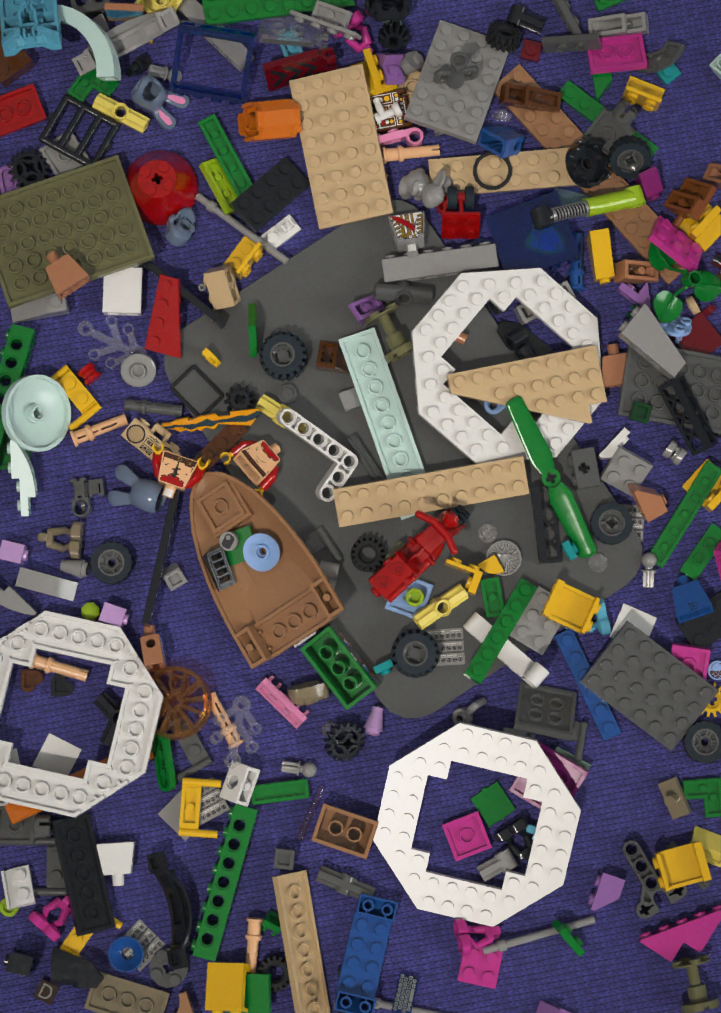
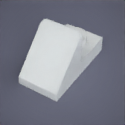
[597,427,630,460]

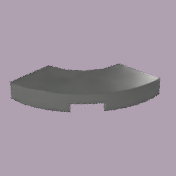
[637,40,686,73]

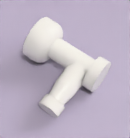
[372,98,403,124]

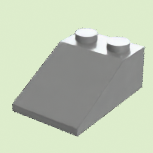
[10,293,69,323]

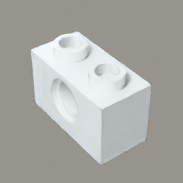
[219,760,260,807]

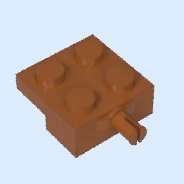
[663,177,717,228]

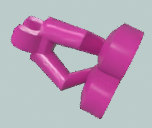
[332,10,373,54]
[27,895,71,942]
[453,918,501,956]

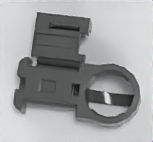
[70,477,106,518]

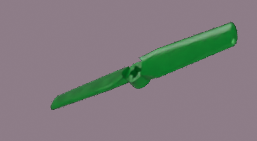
[506,396,597,558]

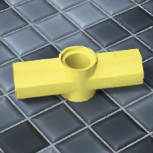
[92,93,150,134]
[255,394,306,433]
[412,583,469,630]

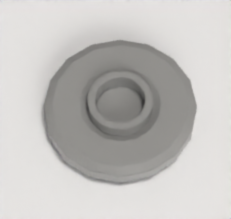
[120,353,156,387]
[486,540,522,576]

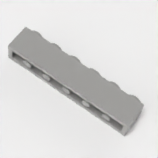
[381,242,498,284]

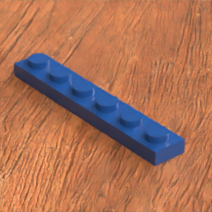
[554,629,621,741]

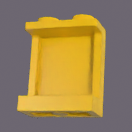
[540,579,601,635]
[652,841,712,892]
[205,962,251,1013]

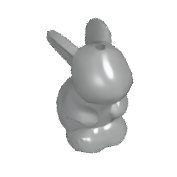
[399,168,451,209]

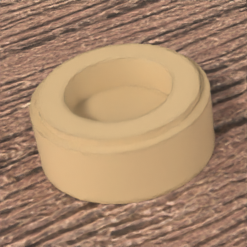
[685,295,700,315]

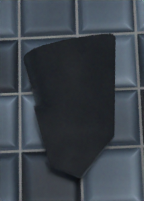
[496,320,553,360]
[51,947,104,988]

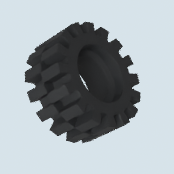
[485,21,522,53]
[351,537,385,572]
[258,955,290,992]

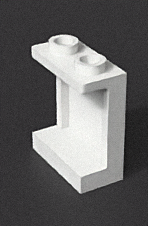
[102,265,144,316]

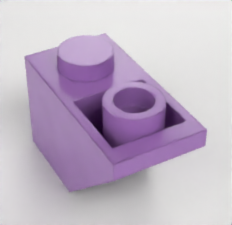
[587,871,625,911]

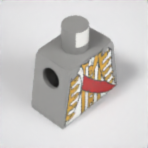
[388,211,425,257]

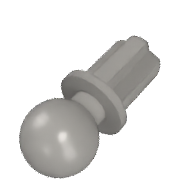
[148,64,182,84]
[641,552,657,588]
[281,760,317,778]

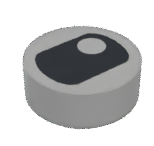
[219,531,240,551]

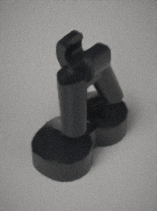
[493,815,533,862]

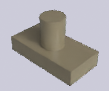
[658,776,692,820]

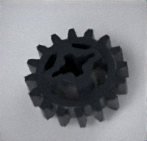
[8,149,49,187]
[323,720,365,763]

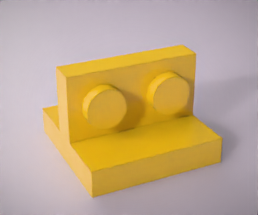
[350,48,397,97]
[678,204,721,253]

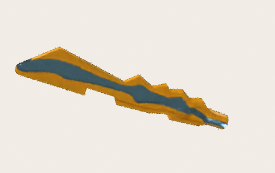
[161,408,261,432]

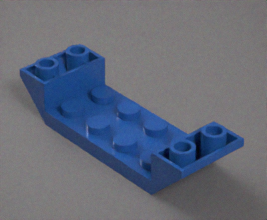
[334,894,398,1013]

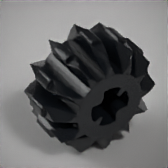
[378,20,410,53]
[224,384,257,417]

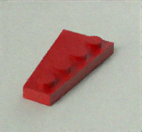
[144,274,182,358]

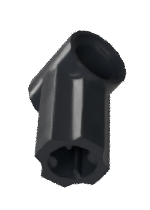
[505,4,546,35]

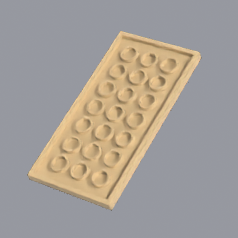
[289,64,394,230]

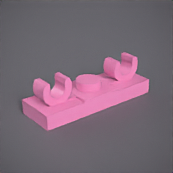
[256,676,309,729]

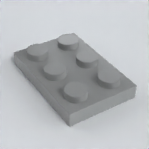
[510,586,560,656]

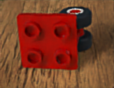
[441,186,480,239]

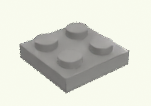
[599,446,653,496]

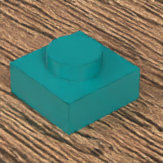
[655,64,682,86]
[560,540,578,562]
[373,659,394,676]

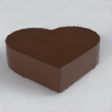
[20,670,44,692]

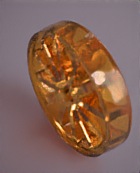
[151,666,212,740]

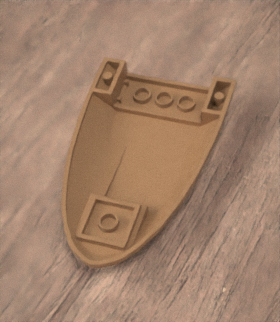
[189,471,345,669]

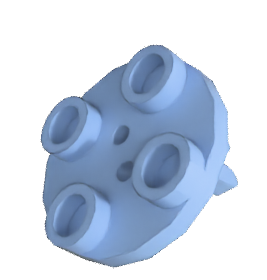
[656,316,692,344]

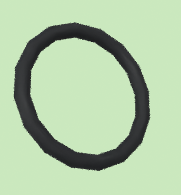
[473,151,512,190]

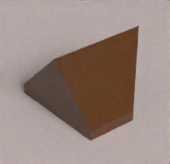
[316,340,350,374]

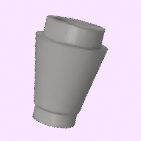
[60,559,90,578]

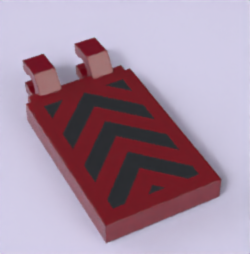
[262,47,338,91]

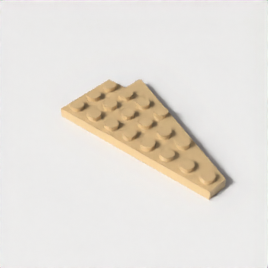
[446,345,607,424]

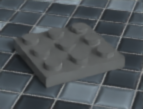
[513,681,577,741]

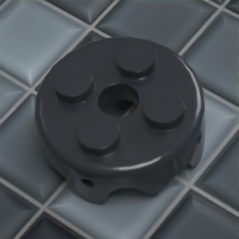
[364,0,412,22]
[565,139,611,188]

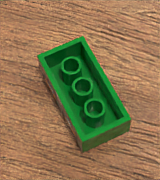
[300,623,381,710]

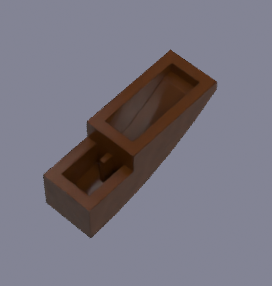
[499,83,562,112]

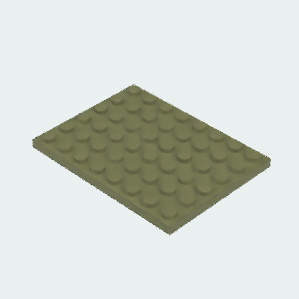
[0,155,155,309]

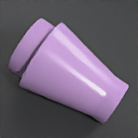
[364,706,384,736]

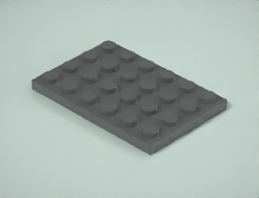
[617,346,721,435]
[580,620,719,751]

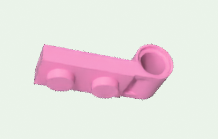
[378,127,423,147]

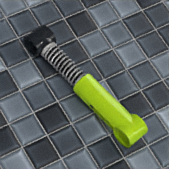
[529,185,646,230]

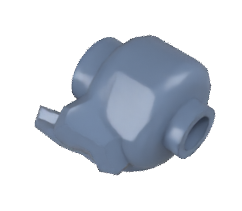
[165,207,196,247]

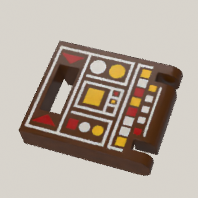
[370,88,413,133]

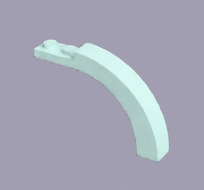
[58,5,121,81]

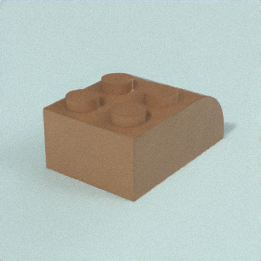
[311,803,379,859]

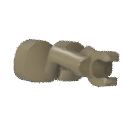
[37,521,84,559]

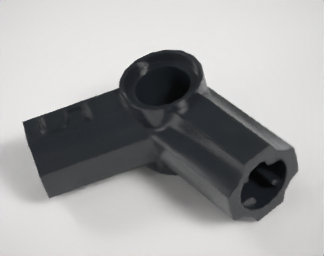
[93,691,121,747]

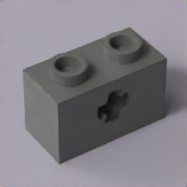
[567,447,601,490]

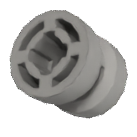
[662,440,688,466]

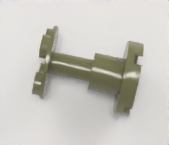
[365,302,413,364]
[671,954,720,1013]

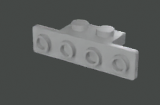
[289,0,362,41]

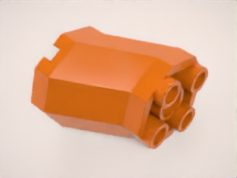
[237,99,302,142]

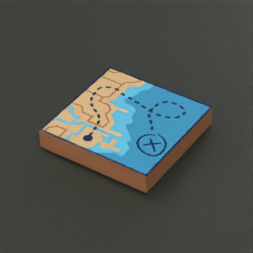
[104,3,145,22]

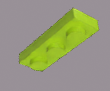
[199,158,237,215]

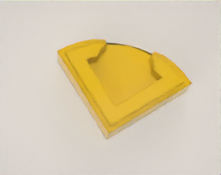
[202,348,221,368]
[478,555,504,574]

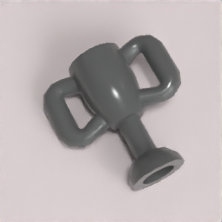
[433,51,479,89]

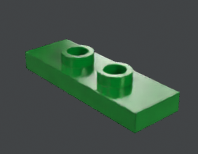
[679,523,721,581]
[251,778,310,805]

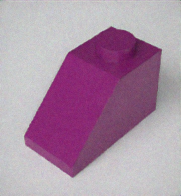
[634,166,663,202]

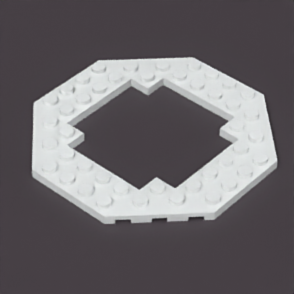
[411,268,602,463]
[0,611,164,818]
[373,722,581,927]

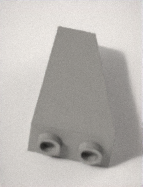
[617,304,686,380]

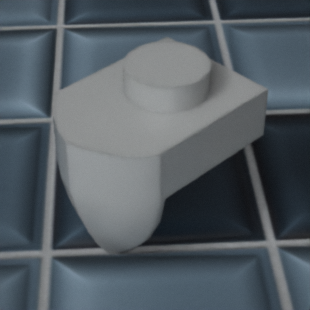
[400,50,424,75]

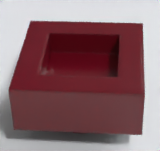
[520,39,542,63]

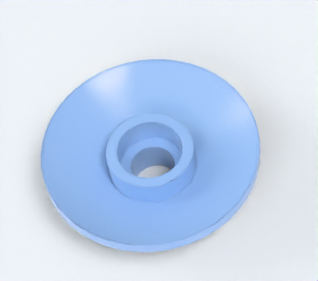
[243,533,280,572]

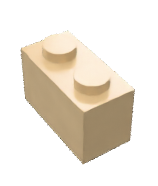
[203,264,241,310]

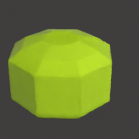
[405,588,424,607]
[81,602,100,621]

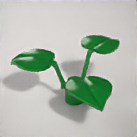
[648,242,721,323]

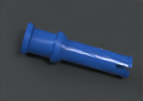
[568,233,585,292]

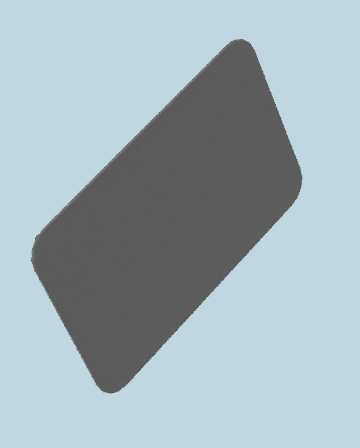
[164,200,642,718]

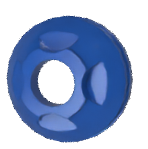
[108,936,144,972]

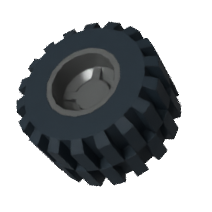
[259,331,308,381]
[391,629,440,678]

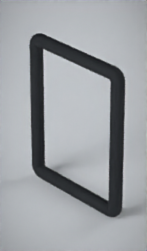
[170,365,224,417]

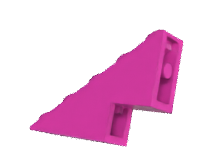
[638,904,721,962]

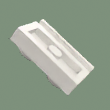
[1,865,36,910]

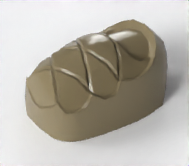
[287,680,330,706]

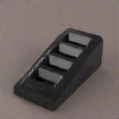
[202,547,236,592]

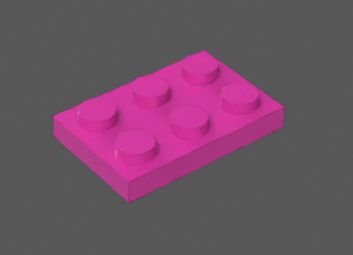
[586,33,647,75]
[648,215,703,272]

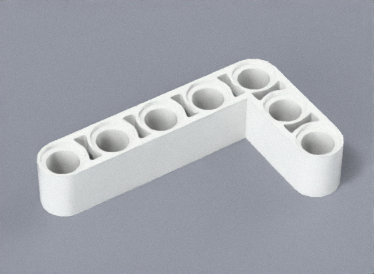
[276,408,358,502]
[463,612,549,688]

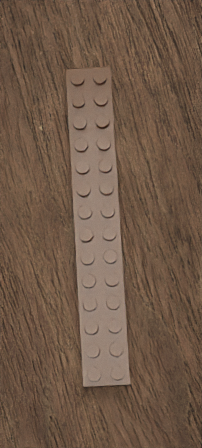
[494,64,685,286]

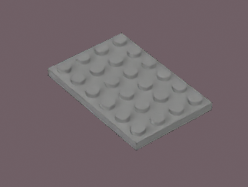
[404,20,509,145]

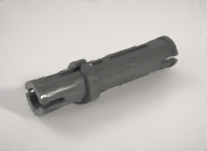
[124,399,183,417]

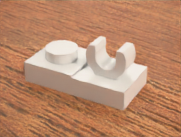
[260,214,301,249]

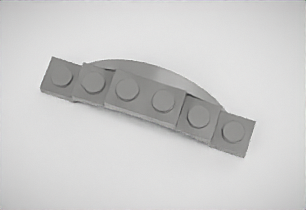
[72,6,182,76]

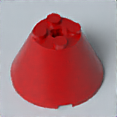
[125,150,198,226]

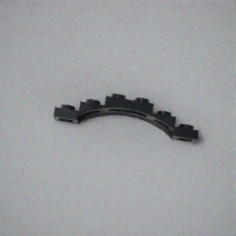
[146,851,192,970]

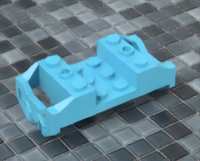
[0,0,62,57]

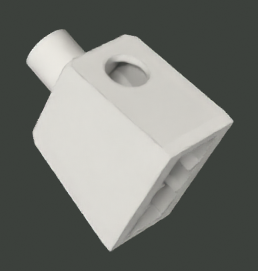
[97,841,135,886]

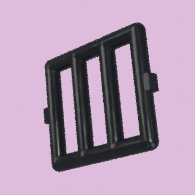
[39,94,120,166]

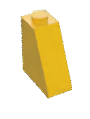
[586,228,615,285]

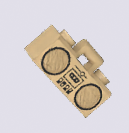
[121,418,181,460]

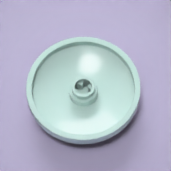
[1,375,71,452]

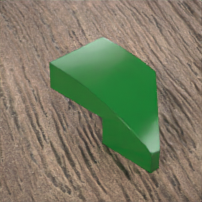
[592,73,612,101]

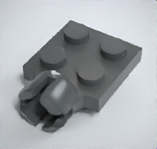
[582,101,638,158]
[0,806,52,846]

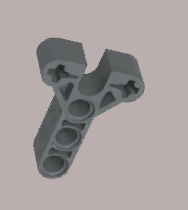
[621,840,687,919]

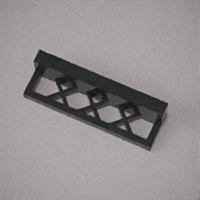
[658,375,718,456]
[530,486,562,564]

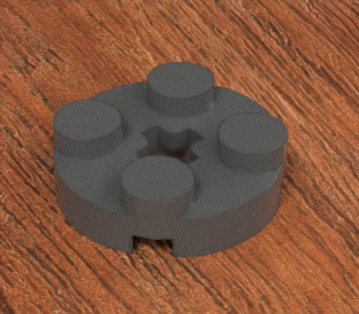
[149,948,189,988]

